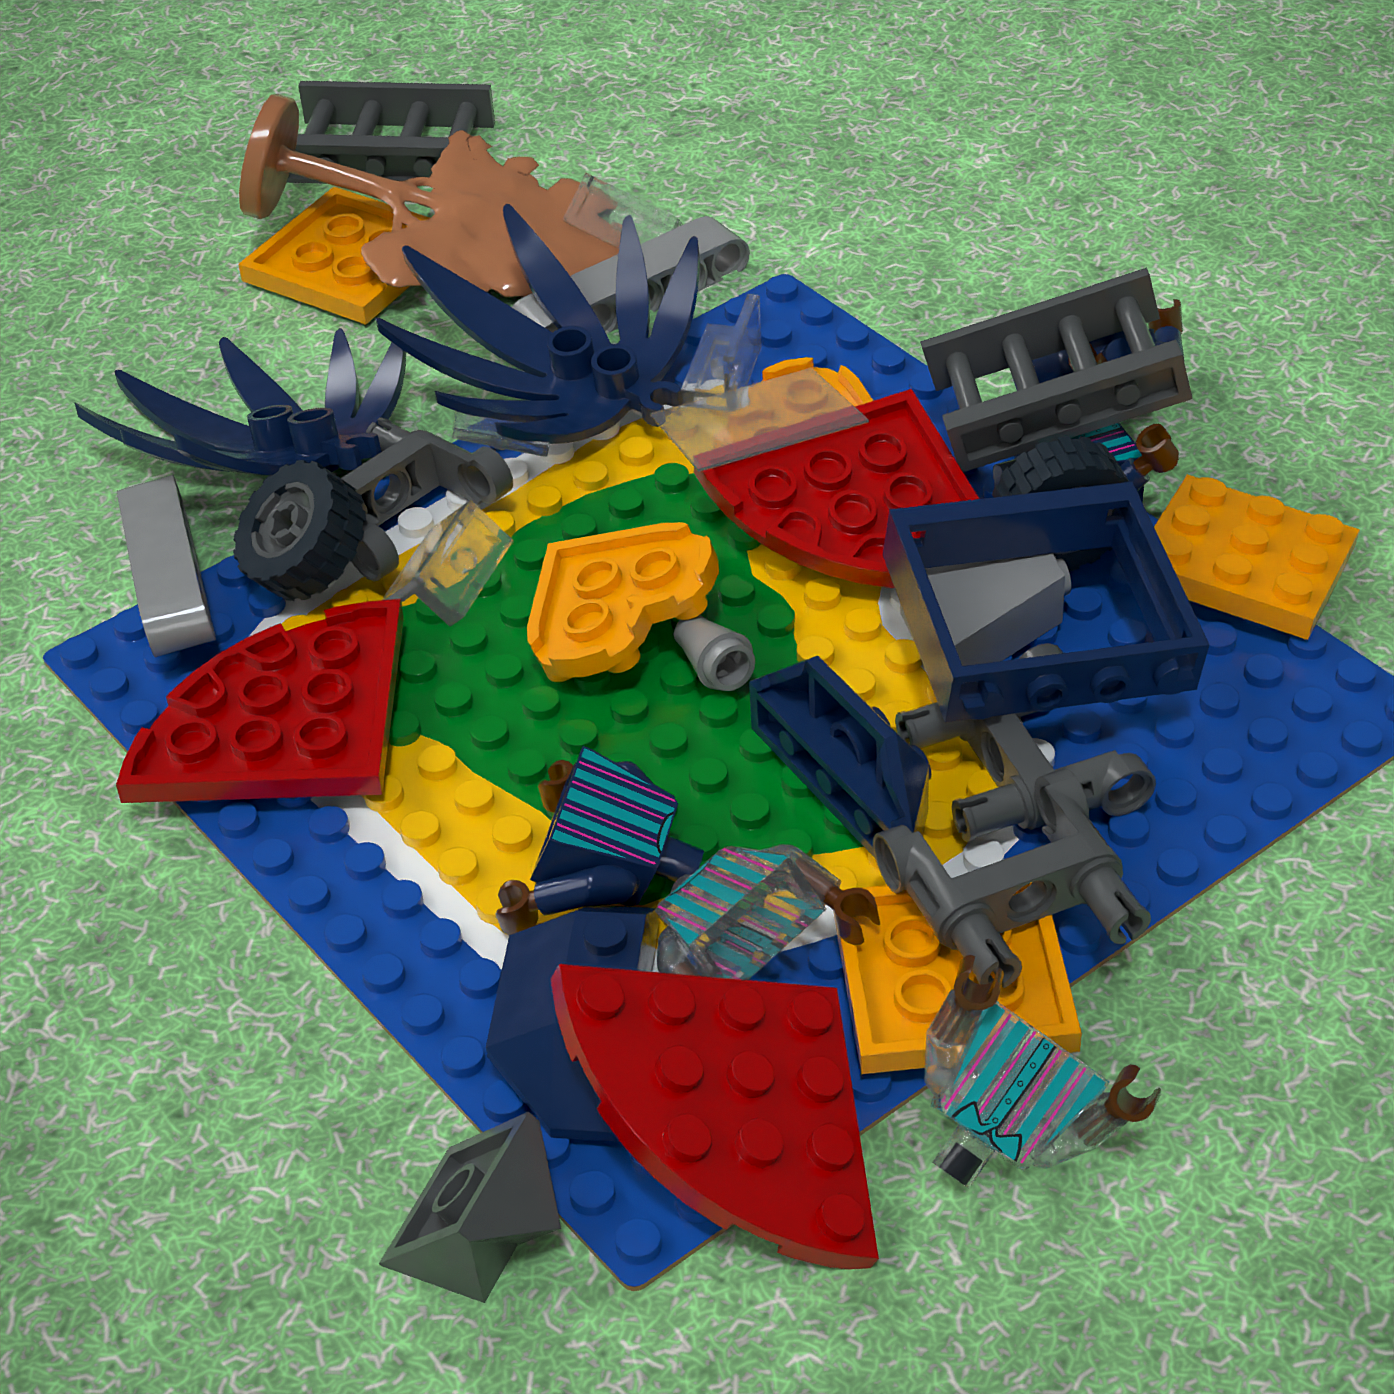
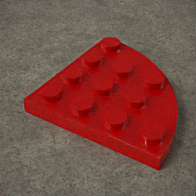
[694,389,979,588]
[116,599,404,803]
[551,964,879,1270]

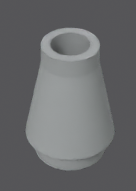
[674,614,755,691]

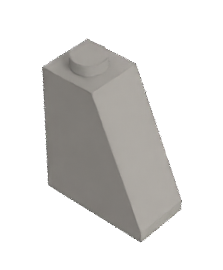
[900,553,1071,666]

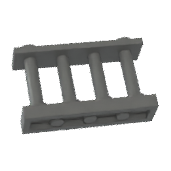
[286,81,495,184]
[920,267,1193,472]

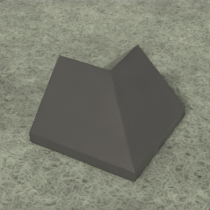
[379,1112,561,1303]

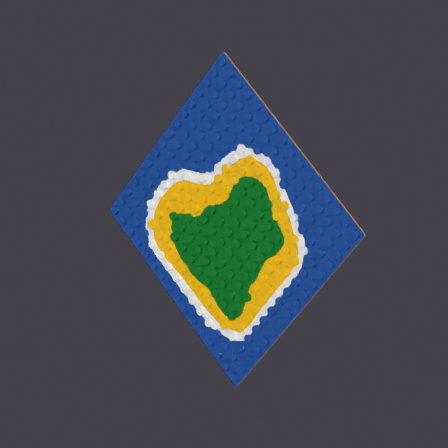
[43,274,1394,1291]

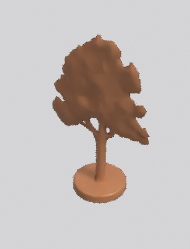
[239,94,622,297]

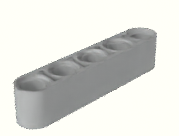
[512,216,750,333]
[117,475,216,658]

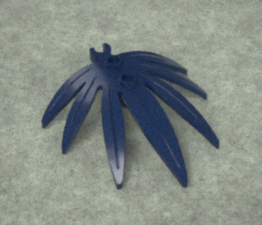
[375,204,700,444]
[74,328,406,475]

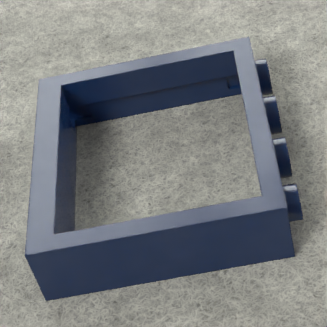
[883,482,1209,723]

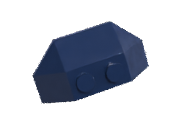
[749,655,932,859]
[486,905,660,1142]

